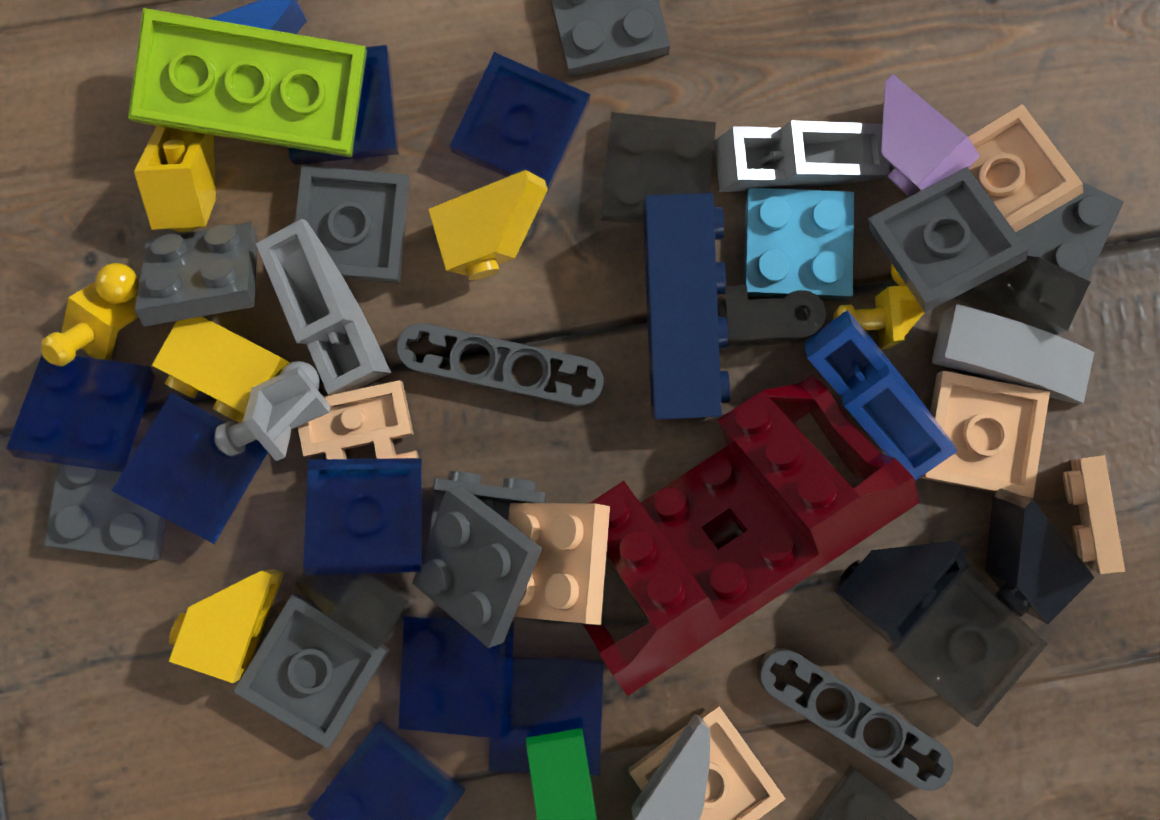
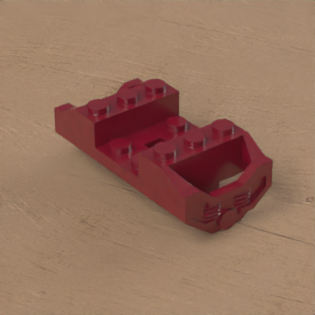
[582,374,920,696]

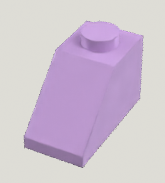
[881,74,980,197]

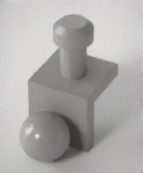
[214,361,330,461]

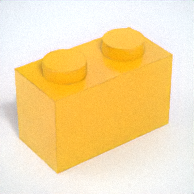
[152,316,290,423]

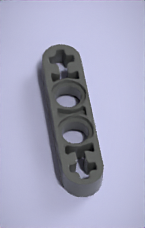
[397,323,604,408]
[757,648,953,791]

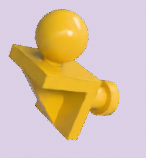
[41,263,139,367]
[833,264,925,349]

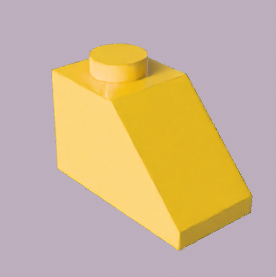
[134,126,216,232]
[428,170,548,280]
[169,569,285,683]

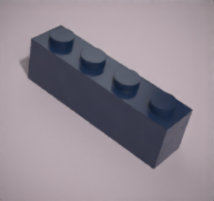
[642,193,730,420]

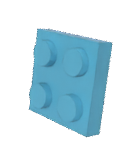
[743,188,854,300]

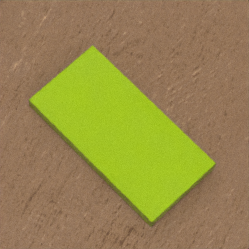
[128,8,367,158]

